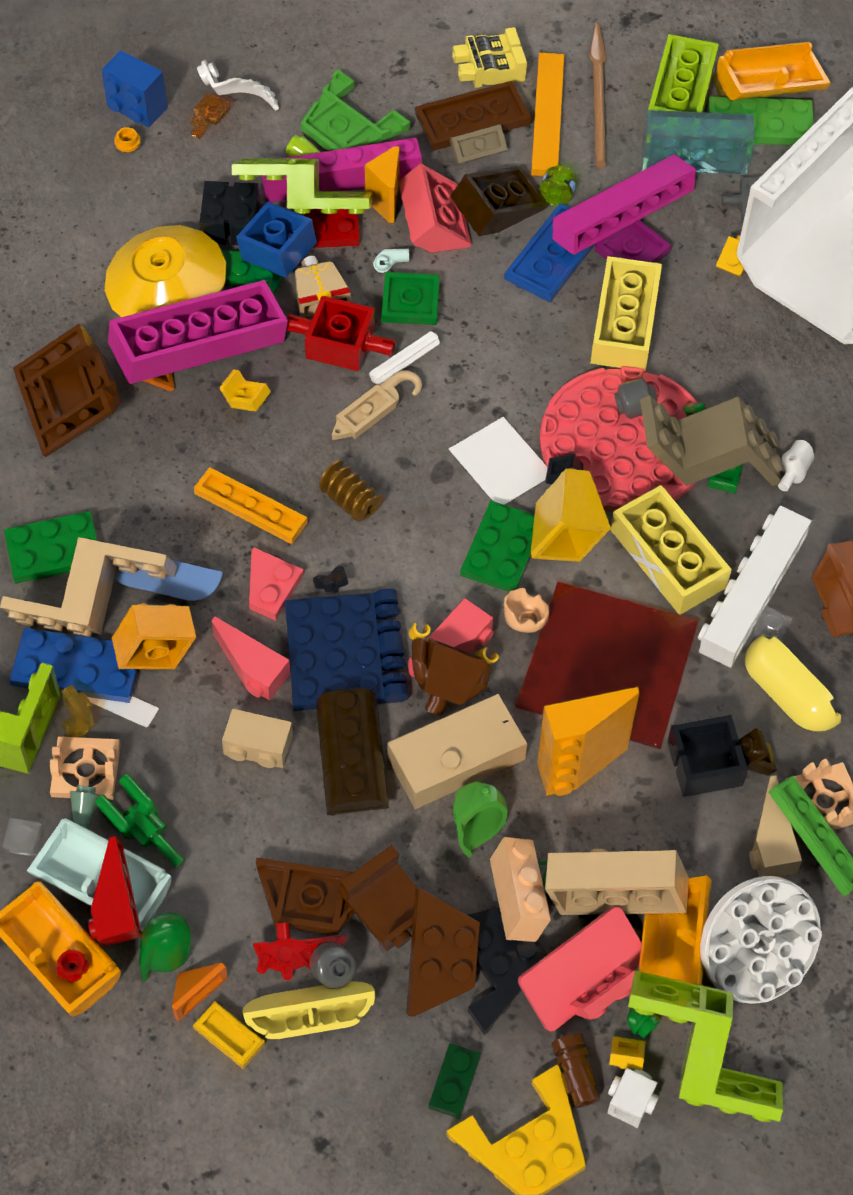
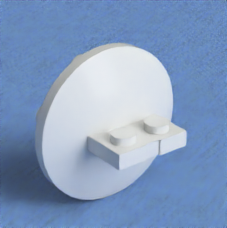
[700,876,822,1004]

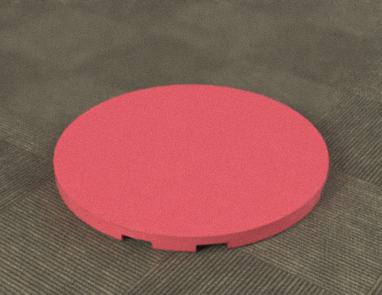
[540,366,698,511]

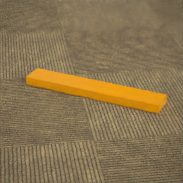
[531,52,564,177]

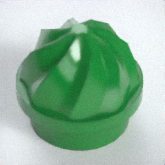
[627,1008,662,1039]

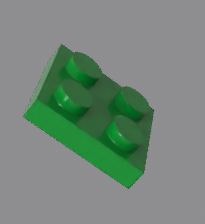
[382,272,439,325]

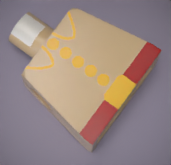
[295,256,351,319]

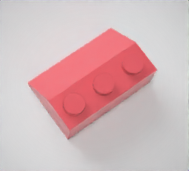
[398,163,472,253]

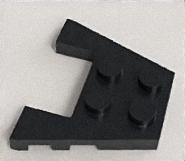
[468,907,548,1035]

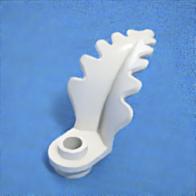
[197,60,279,111]

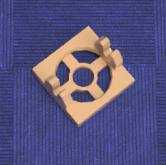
[50,736,121,800]
[787,759,853,830]

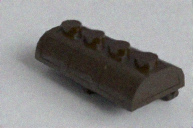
[316,688,389,816]

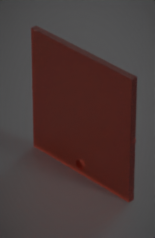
[516,582,699,750]

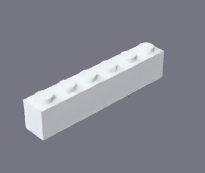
[698,506,812,668]

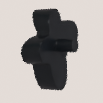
[313,566,349,593]

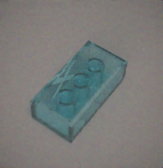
[642,110,754,174]

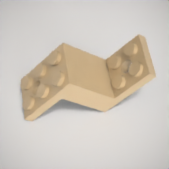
[0,537,177,637]

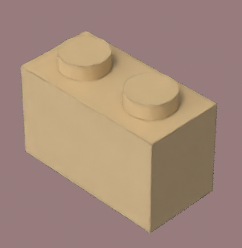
[222,709,293,768]

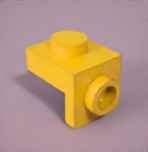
[716,235,745,278]
[220,369,271,412]

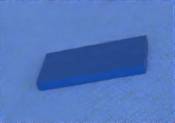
[504,203,596,303]

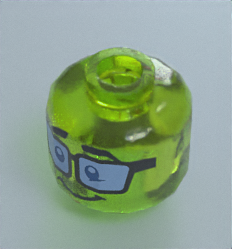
[539,165,578,205]

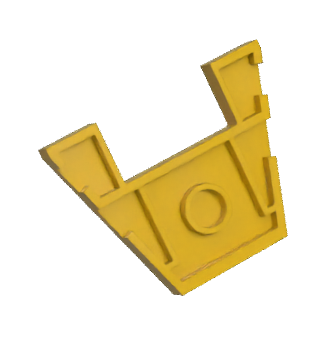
[446,1065,586,1195]

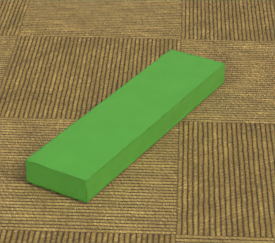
[768,775,853,897]

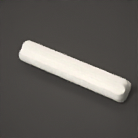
[369,331,440,385]

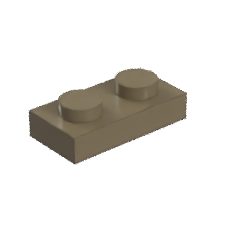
[449,124,508,165]

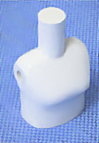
[778,440,814,491]

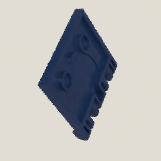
[285,589,409,711]

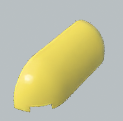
[745,634,841,731]
[243,981,375,1039]

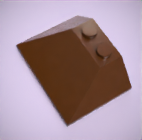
[13,324,122,457]

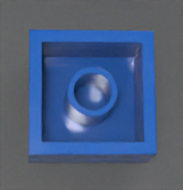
[102,50,167,128]
[236,202,317,278]

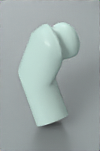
[373,248,409,273]

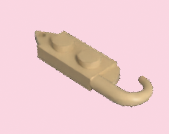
[332,370,422,440]

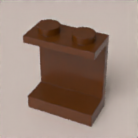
[339,845,417,951]

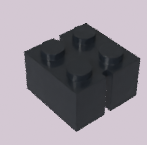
[199,181,260,245]
[667,715,748,797]

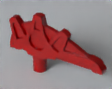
[252,922,348,980]

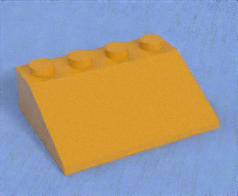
[537,687,639,796]

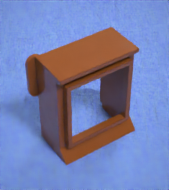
[811,541,853,638]

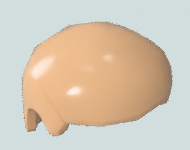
[504,588,549,633]

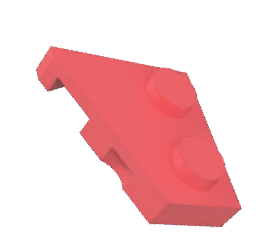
[249,547,304,621]

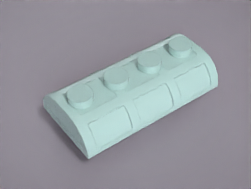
[27,818,171,931]

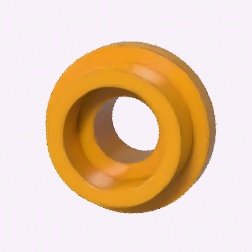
[114,127,141,152]

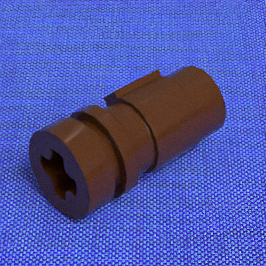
[551,1033,600,1108]

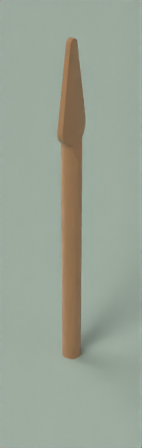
[589,23,606,168]

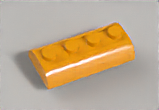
[717,42,831,101]
[639,875,712,986]
[0,881,121,1016]

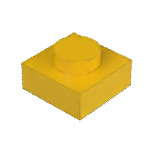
[609,1036,646,1070]

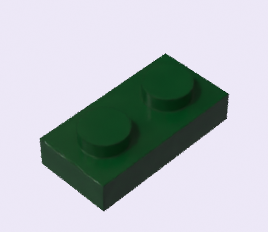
[428,1043,481,1119]

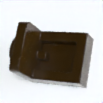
[737,728,777,776]

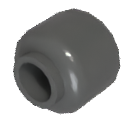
[614,378,658,419]
[309,942,357,988]

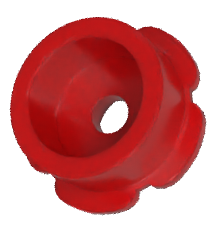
[56,950,89,982]

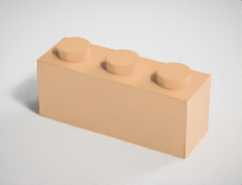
[490,837,551,942]

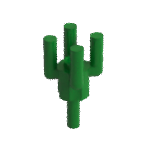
[95,773,185,869]

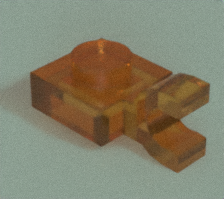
[190,93,230,139]

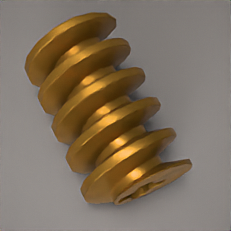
[319,460,384,522]

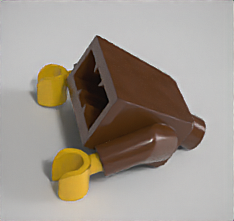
[409,622,499,716]

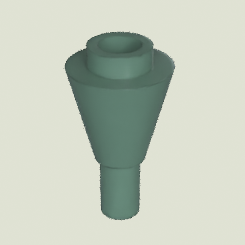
[70,785,101,829]

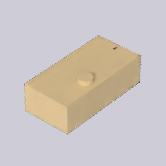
[387,694,527,809]
[545,849,689,915]

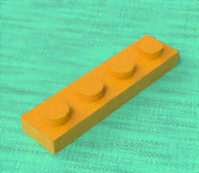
[194,467,308,544]

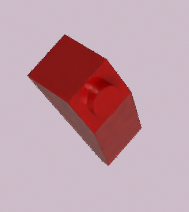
[88,836,142,946]

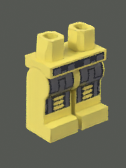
[452,27,527,88]

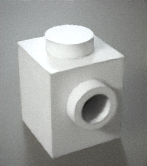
[607,1068,659,1128]

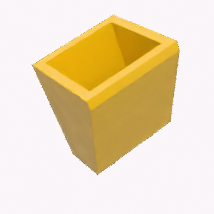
[531,468,611,562]

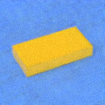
[193,1001,265,1069]

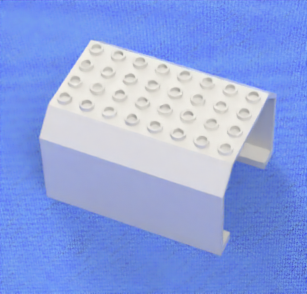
[737,87,853,344]

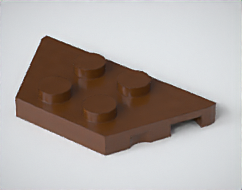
[256,858,355,935]
[406,888,480,1017]

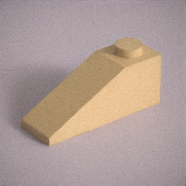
[749,776,802,877]

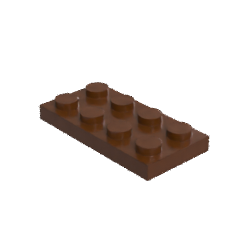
[415,81,531,151]

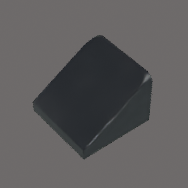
[545,454,584,485]

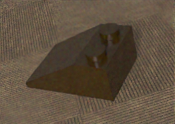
[450,166,549,236]

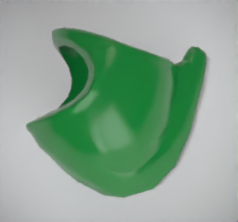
[139,912,191,981]

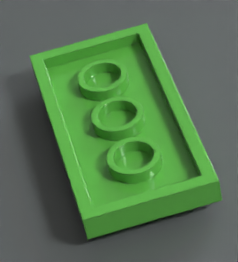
[708,96,814,145]

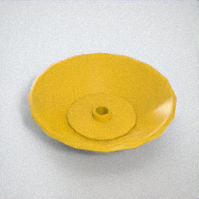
[105,225,226,317]

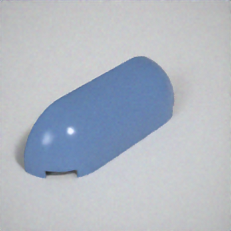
[114,560,223,601]

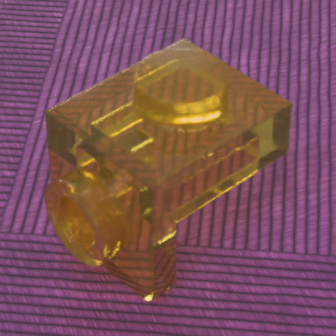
[61,684,95,737]

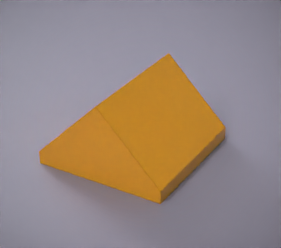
[365,146,399,223]

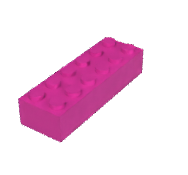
[108,280,288,384]

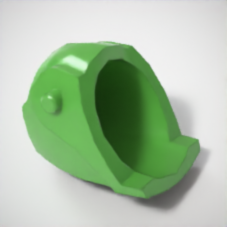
[453,781,508,858]

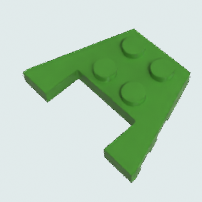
[300,69,410,151]

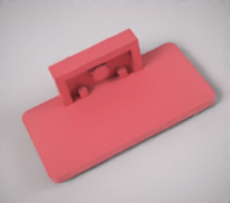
[518,906,641,1032]

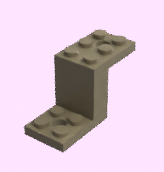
[640,395,784,486]

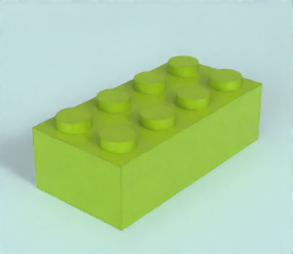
[645,34,719,140]

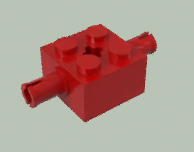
[286,296,396,372]

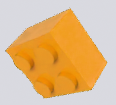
[112,603,196,669]

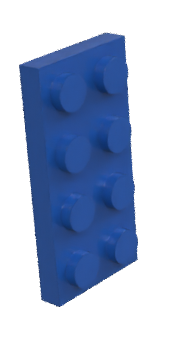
[10,628,139,703]

